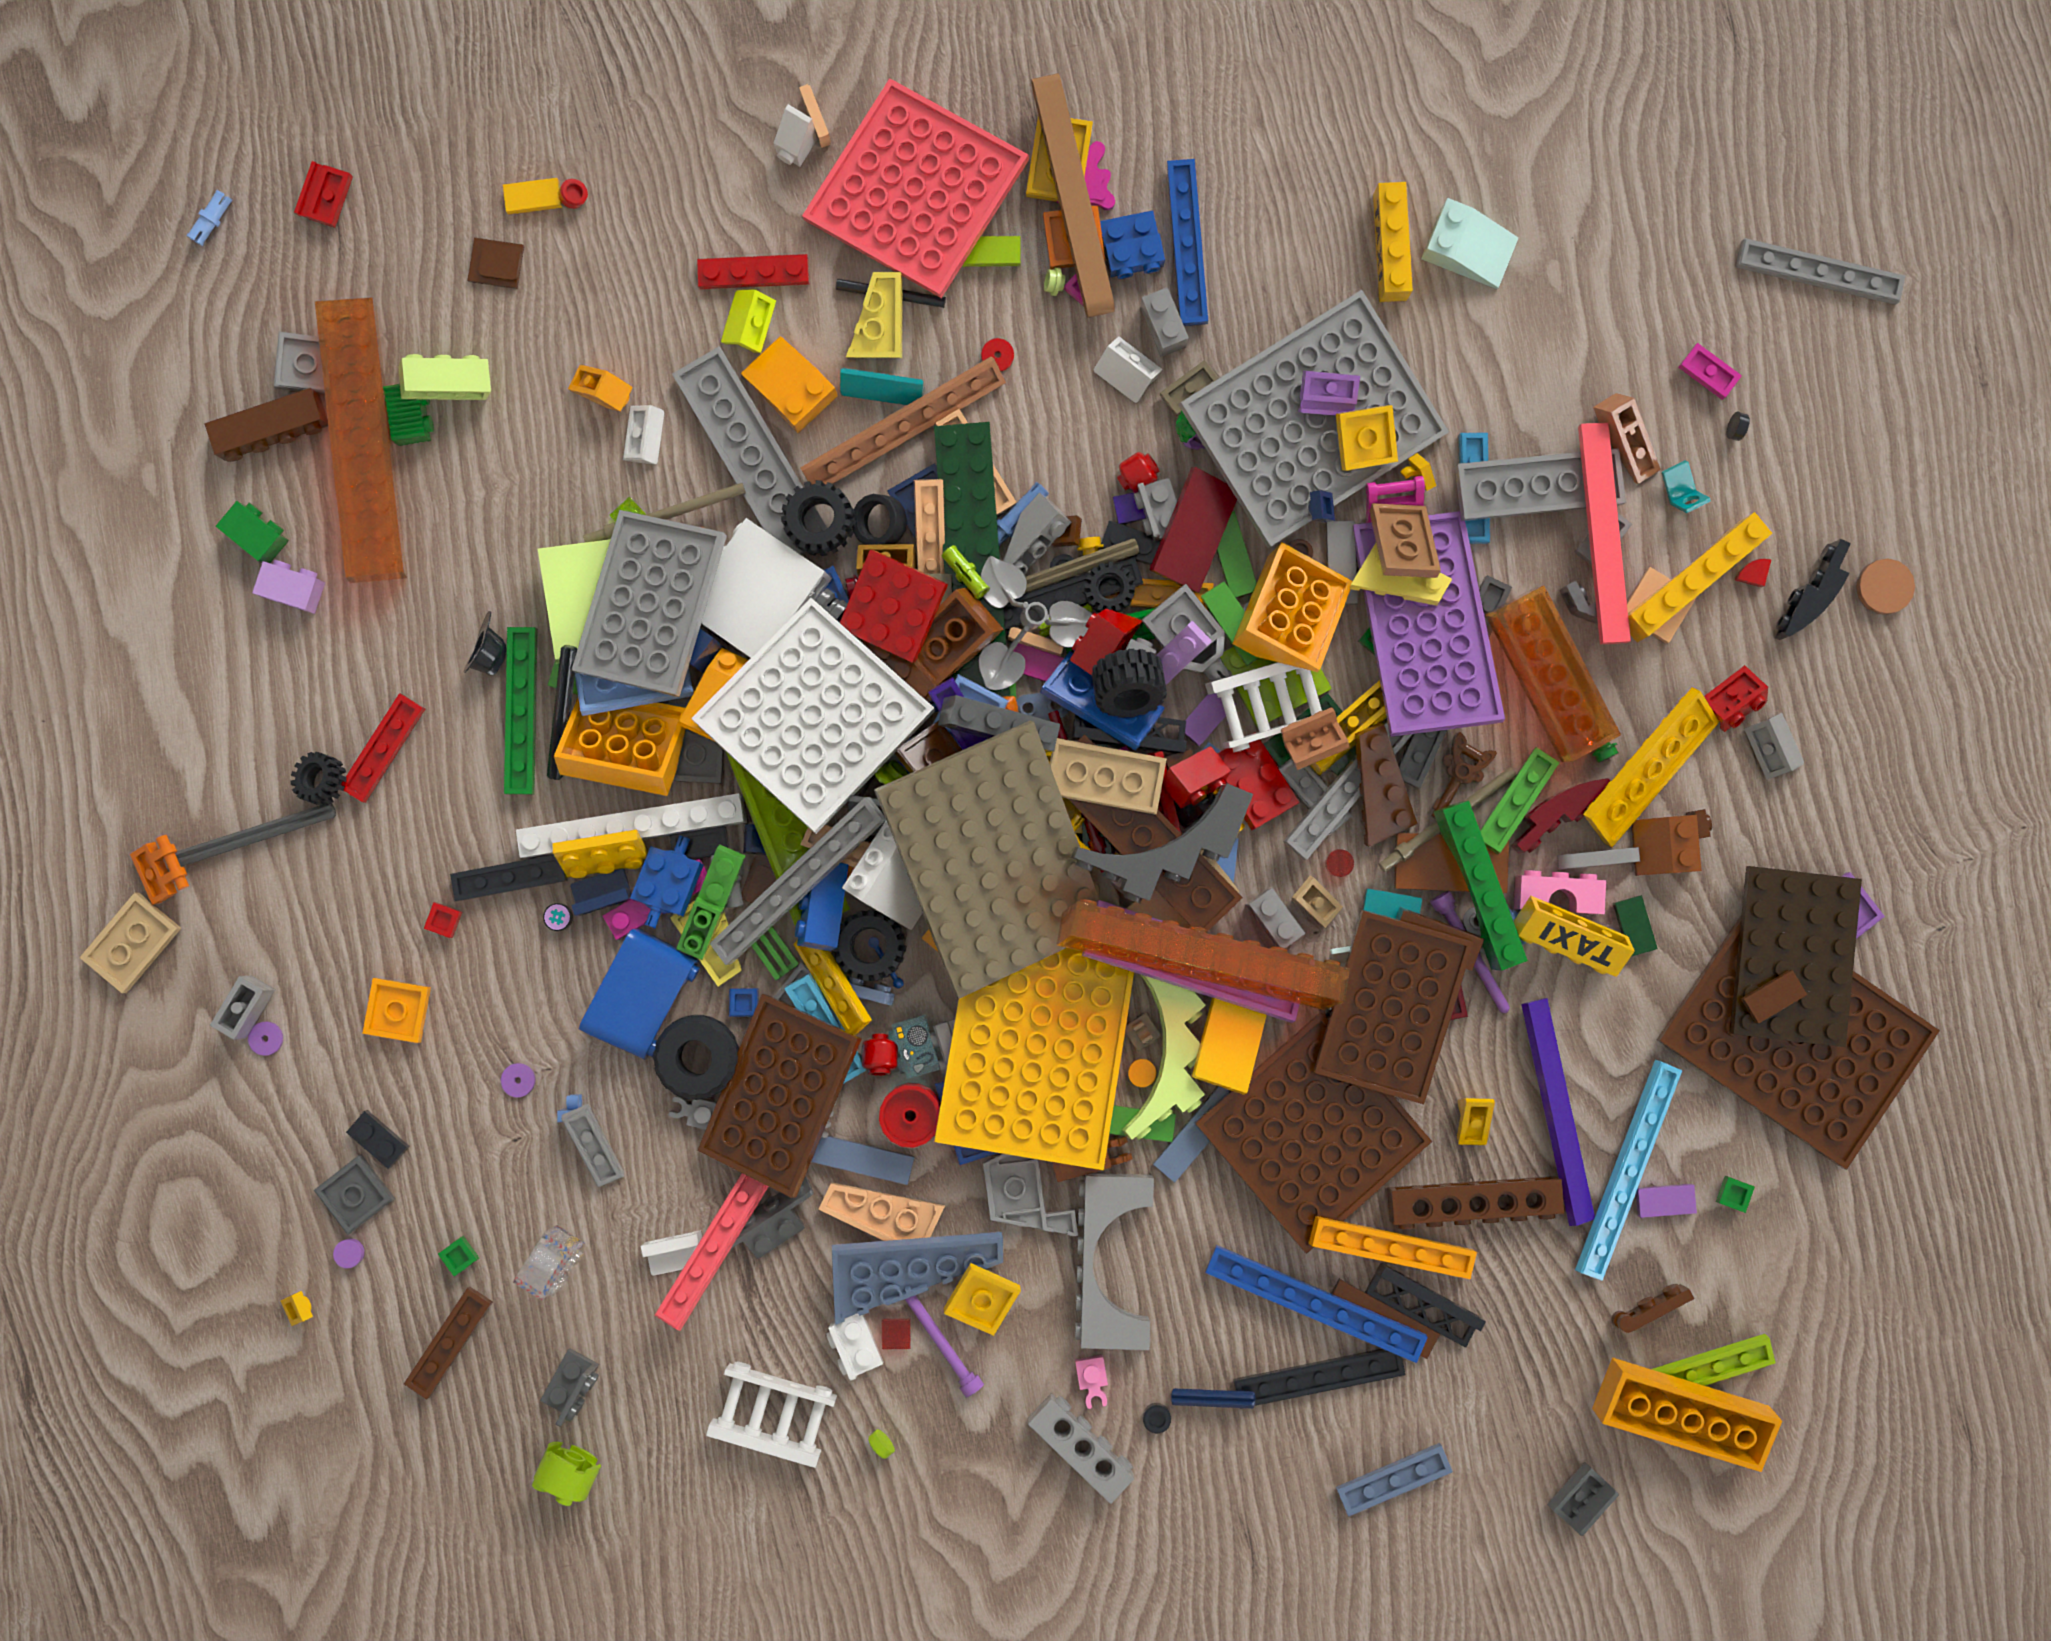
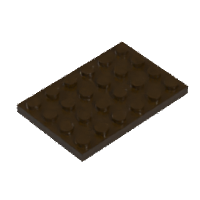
[1730,866,1862,1047]

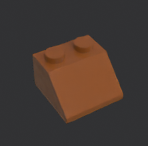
[1631,815,1702,876]

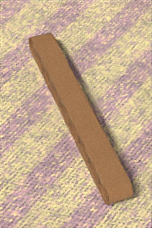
[1031,73,1115,318]

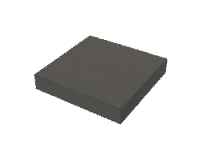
[314,1154,395,1235]

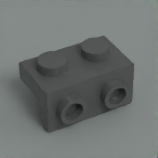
[1547,1462,1619,1536]

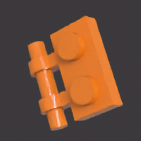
[130,835,189,905]

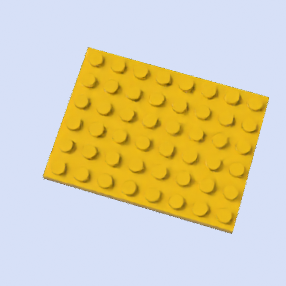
[934,939,1134,1170]

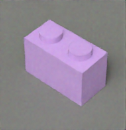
[252,560,325,614]

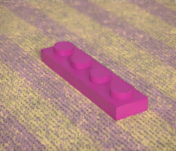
[603,859,708,940]

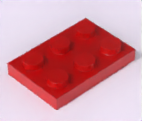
[1217,732,1300,831]

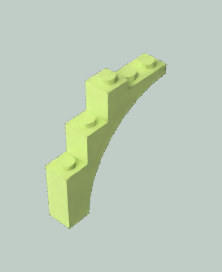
[1122,974,1206,1140]

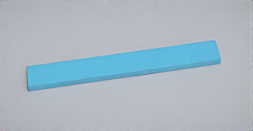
[1575,1060,1682,1281]

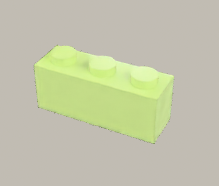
[398,354,491,400]

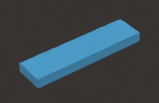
[1458,433,1490,544]

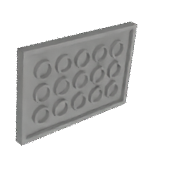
[572,510,727,697]

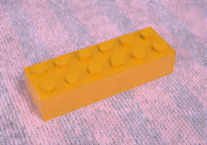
[1592,1357,1782,1472]

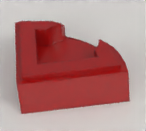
[1735,559,1771,588]

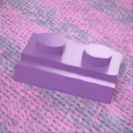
[1298,370,1360,416]

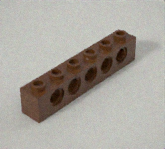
[1387,1176,1564,1229]

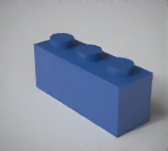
[795,863,849,951]

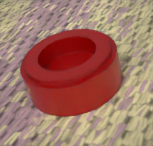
[558,179,588,209]

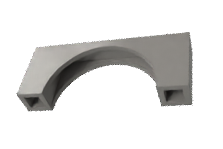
[1075,1173,1154,1350]

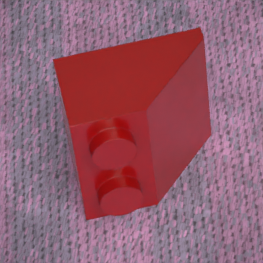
[1070,609,1142,675]

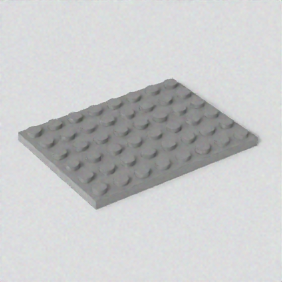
[1178,290,1449,548]

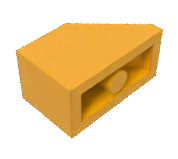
[568,365,633,412]

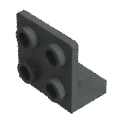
[540,1348,599,1427]

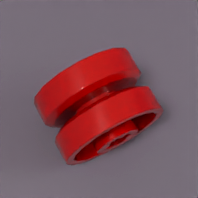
[879,1082,941,1148]

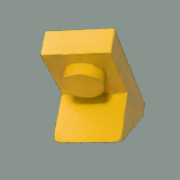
[1457,1098,1495,1145]

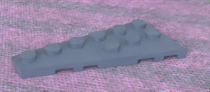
[831,1232,1003,1325]

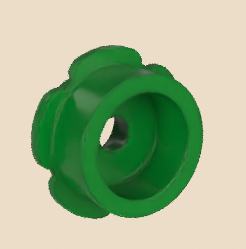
[1591,739,1619,763]

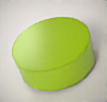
[868,1429,895,1459]

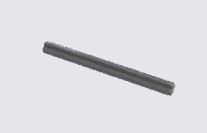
[176,803,336,867]

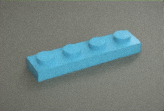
[784,973,866,1084]

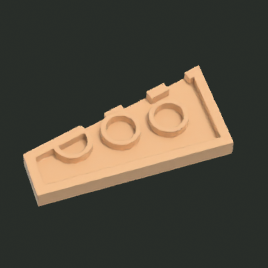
[818,1182,945,1241]

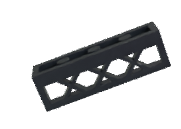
[1071,714,1187,754]
[1365,1263,1486,1348]

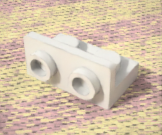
[826,1313,884,1381]

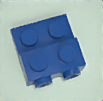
[1100,210,1165,279]

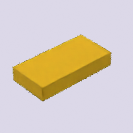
[503,178,563,215]

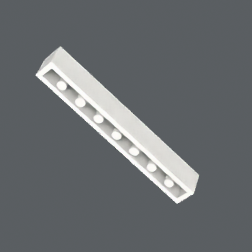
[516,794,748,859]

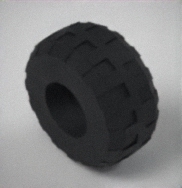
[653,1015,739,1100]

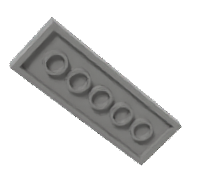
[1455,448,1626,521]

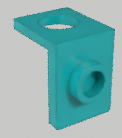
[1661,460,1711,513]

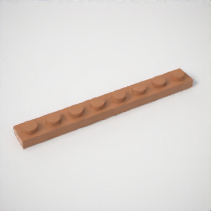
[800,357,1006,484]

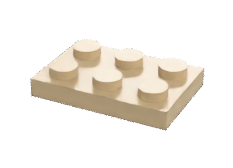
[79,892,181,993]

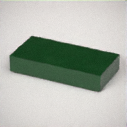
[1613,895,1658,957]

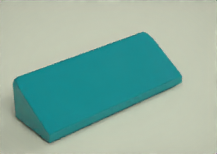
[840,368,925,405]

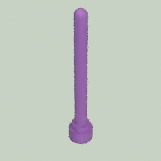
[1430,891,1510,1013]
[905,1295,984,1398]

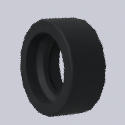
[852,493,907,545]

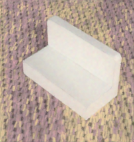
[1094,336,1163,403]
[641,1230,702,1276]

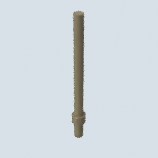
[583,483,746,543]
[1378,767,1516,872]

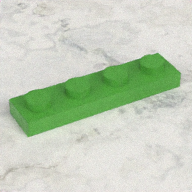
[1480,747,1560,855]

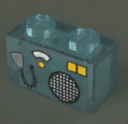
[888,1014,940,1079]

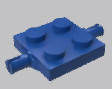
[630,835,704,929]

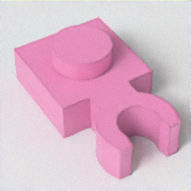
[1075,1355,1108,1409]

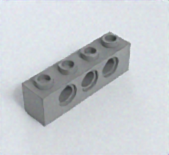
[1028,1393,1134,1504]

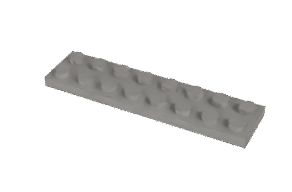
[672,346,827,555]

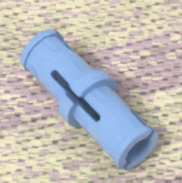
[186,190,233,246]

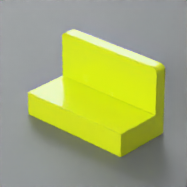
[721,290,776,353]

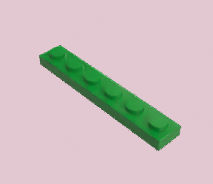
[504,627,538,795]

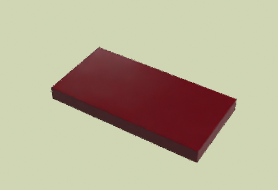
[1149,467,1237,593]

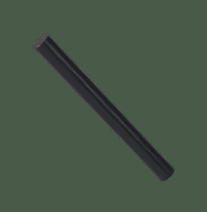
[836,279,946,308]

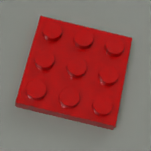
[840,549,948,663]

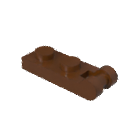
[1612,1284,1695,1333]

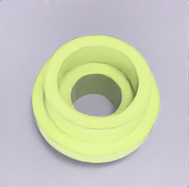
[1044,268,1065,296]

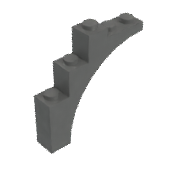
[1071,783,1253,904]

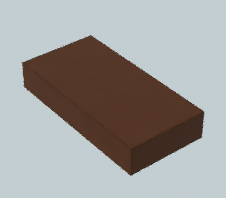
[1741,970,1807,1024]

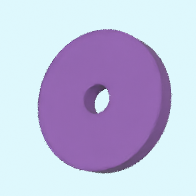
[248,1022,283,1056]
[501,1063,536,1097]

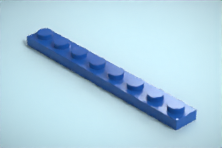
[1205,1245,1428,1363]

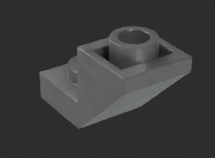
[1559,581,1598,624]

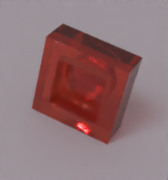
[882,1318,911,1349]

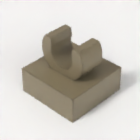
[1125,1012,1161,1052]

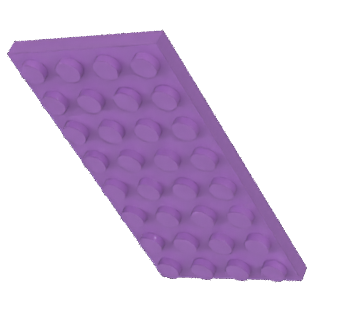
[1353,511,1505,737]

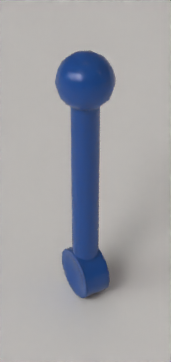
[868,937,904,989]

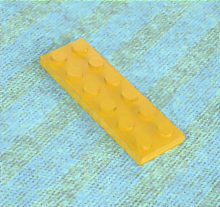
[1583,687,1719,847]

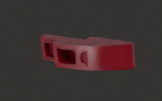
[1511,778,1611,854]

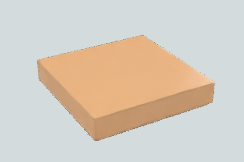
[1627,567,1697,644]

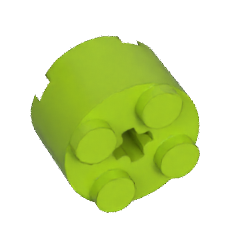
[532,1442,601,1506]

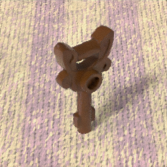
[1431,732,1497,819]

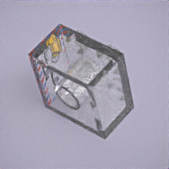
[513,1225,585,1301]

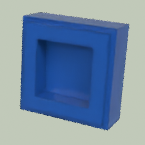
[729,988,759,1017]

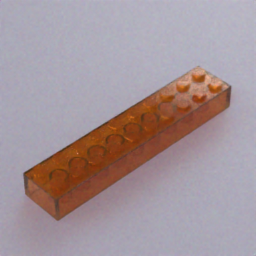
[315,297,407,583]
[1056,899,1350,1010]

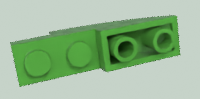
[676,845,746,960]

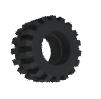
[781,480,856,556]
[1092,648,1167,718]
[833,910,907,981]

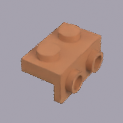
[1281,708,1350,770]

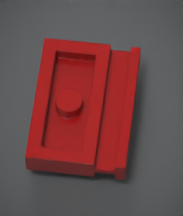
[294,161,353,228]

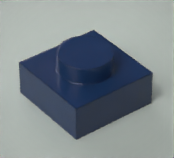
[1308,490,1335,523]
[743,824,766,855]

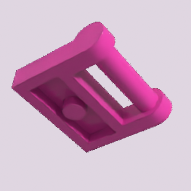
[1366,476,1425,523]

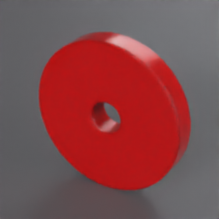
[981,338,1014,372]

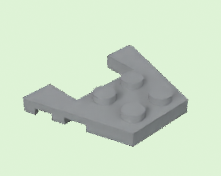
[983,1154,1078,1236]

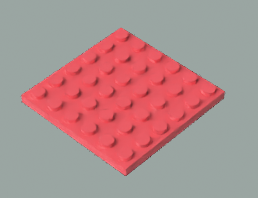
[802,78,1029,298]

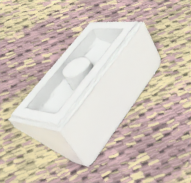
[623,405,664,464]

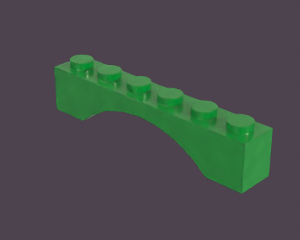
[1434,801,1528,971]

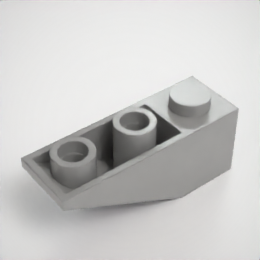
[1004,493,1071,575]

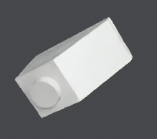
[774,104,817,167]

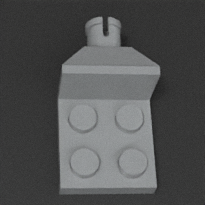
[1141,584,1233,682]

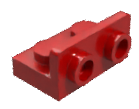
[1704,665,1769,732]

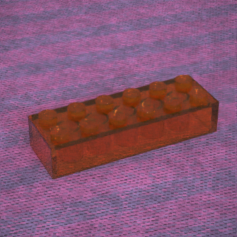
[1485,585,1621,762]

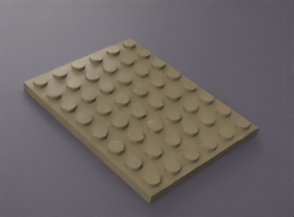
[874,720,1099,999]

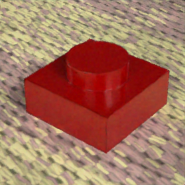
[423,902,462,938]

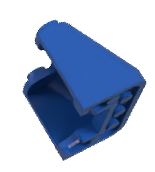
[579,929,700,1060]

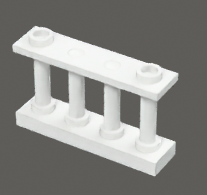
[1205,662,1322,752]
[706,1362,837,1468]

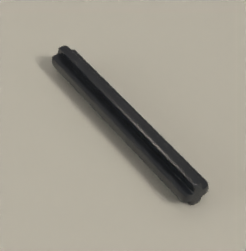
[547,645,578,780]

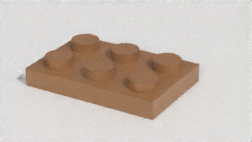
[1369,503,1441,578]

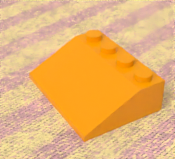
[1232,542,1353,672]
[554,698,686,796]

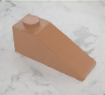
[1593,393,1661,484]

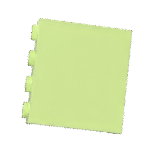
[538,539,611,664]

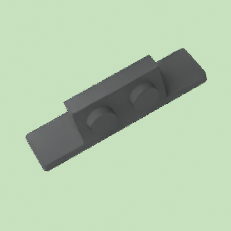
[731,1176,814,1259]

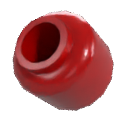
[1117,452,1160,493]
[862,1033,898,1076]

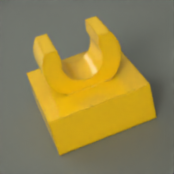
[1400,453,1437,491]

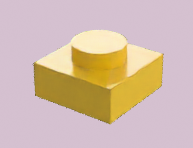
[280,1291,313,1326]

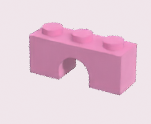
[1514,870,1606,914]

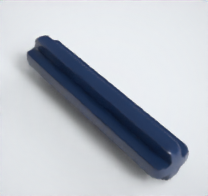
[1171,1388,1255,1409]

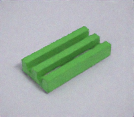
[752,926,799,980]

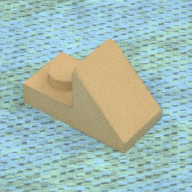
[1291,875,1343,928]

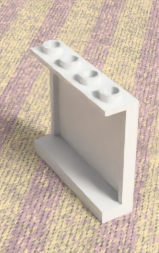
[701,518,832,658]
[842,821,923,930]

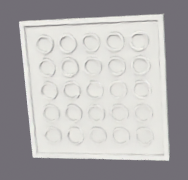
[691,598,935,834]

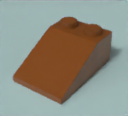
[914,588,1004,687]

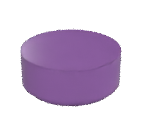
[333,1238,364,1268]

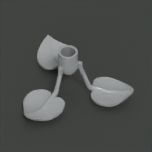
[978,556,1092,690]

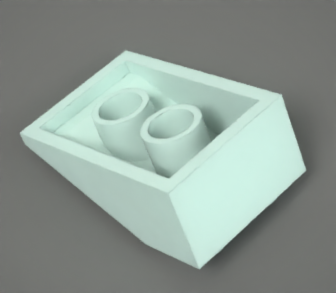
[1421,198,1518,289]

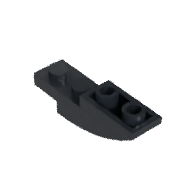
[1775,539,1851,640]

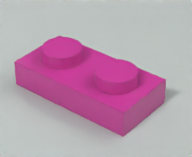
[1678,343,1742,400]

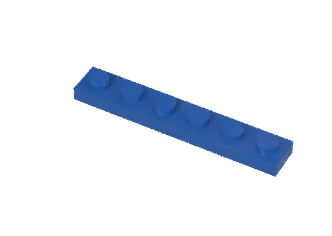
[1167,159,1208,326]

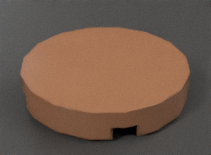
[1856,558,1915,615]

